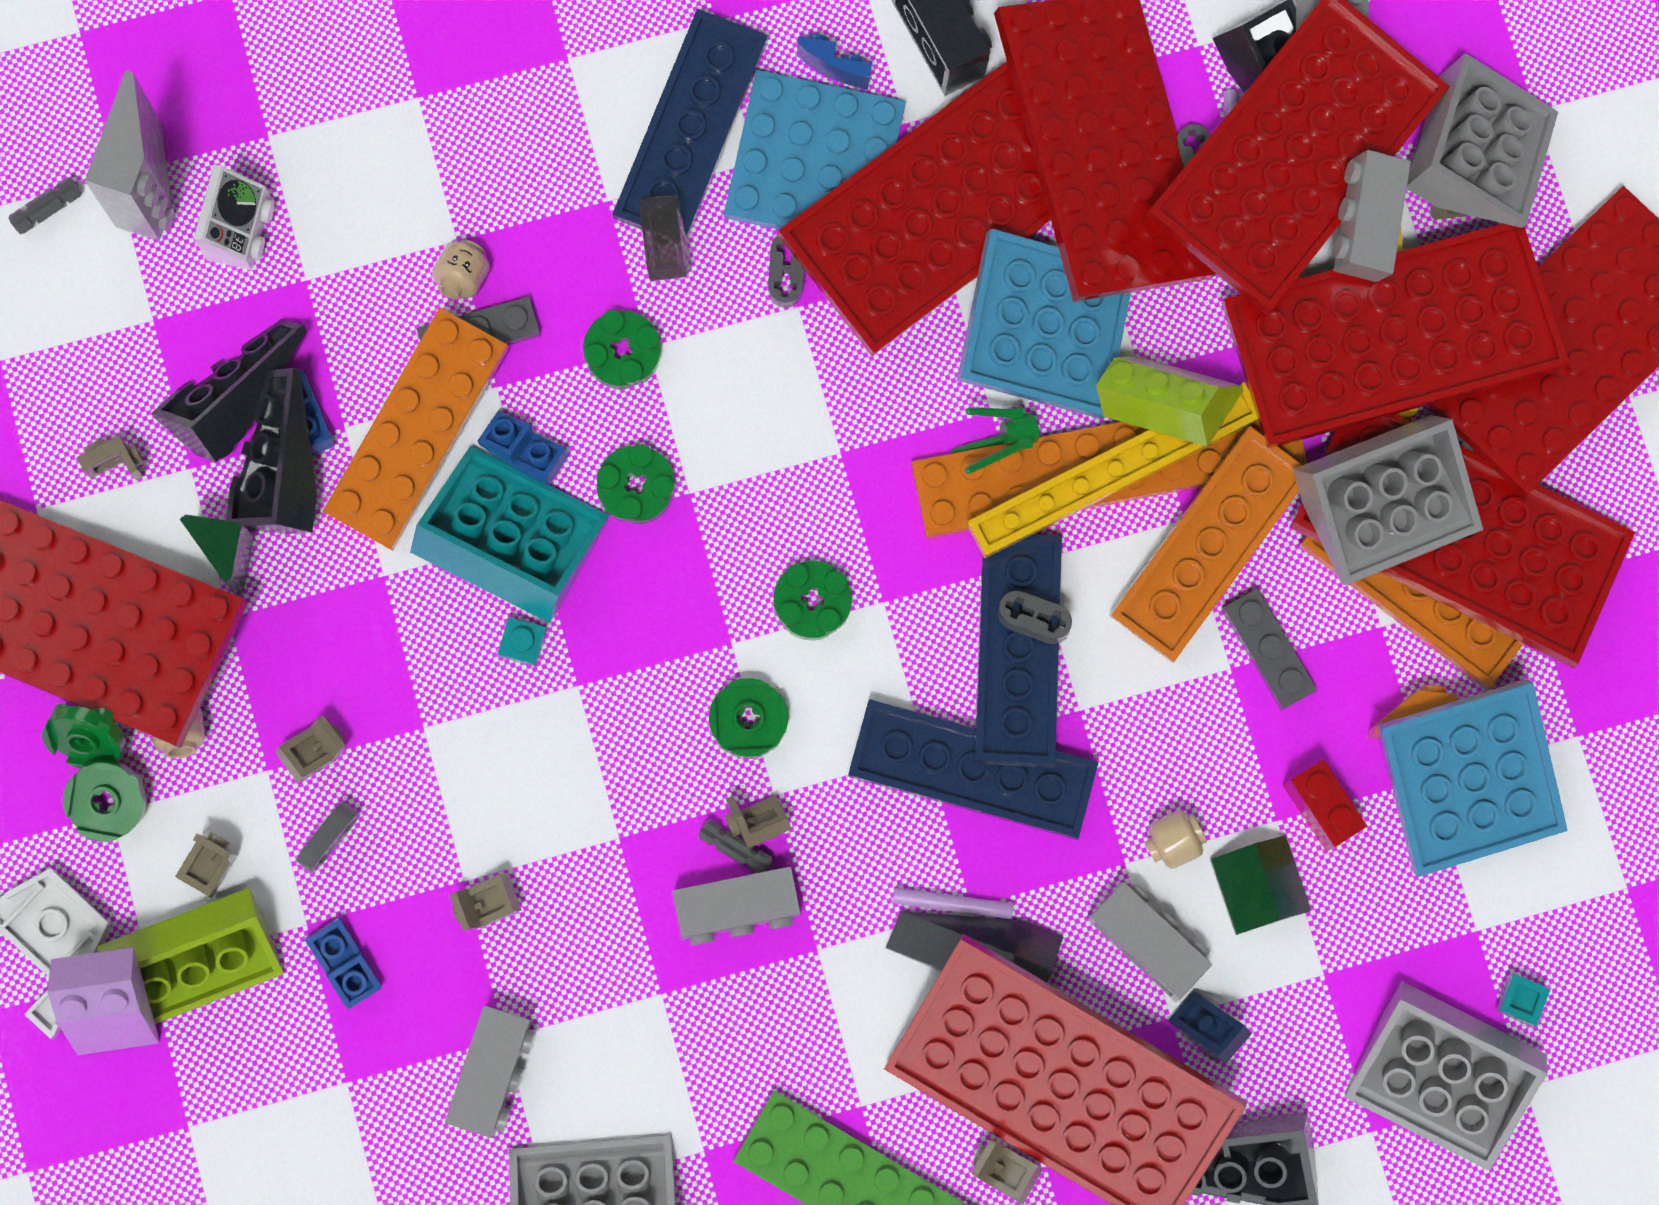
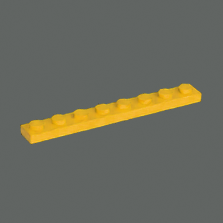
[966,382,1258,559]

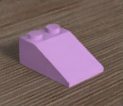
[47,947,159,1055]

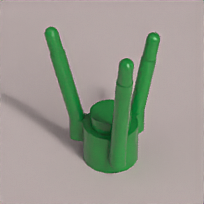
[951,406,1039,474]

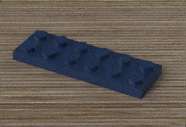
[612,9,768,246]
[974,534,1062,768]
[847,699,1099,840]

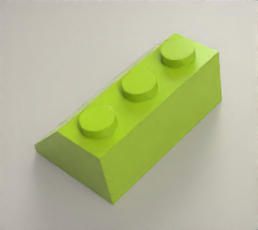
[1096,357,1243,447]

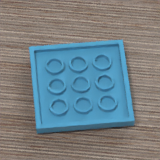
[724,70,906,230]
[957,228,1131,419]
[1377,679,1568,877]

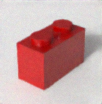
[1283,759,1368,852]

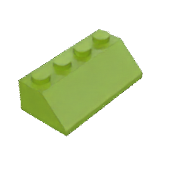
[96,887,284,1024]

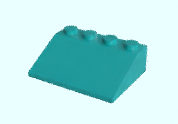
[410,445,609,623]

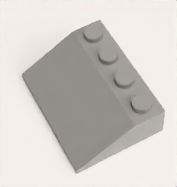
[1407,53,1558,228]
[85,70,174,241]
[1293,415,1483,586]
[1344,981,1548,1171]
[509,1135,676,1205]

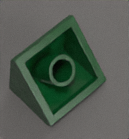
[179,514,254,596]
[1210,835,1311,935]

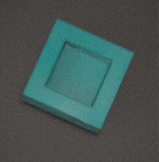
[497,617,547,667]
[1496,973,1551,1027]

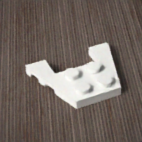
[0,868,111,1040]

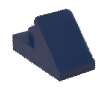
[1168,991,1252,1064]

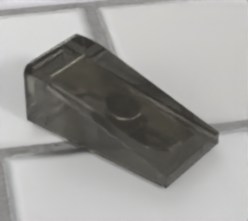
[639,194,692,281]

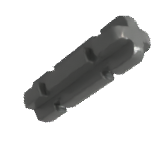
[8,177,82,234]
[698,820,772,873]

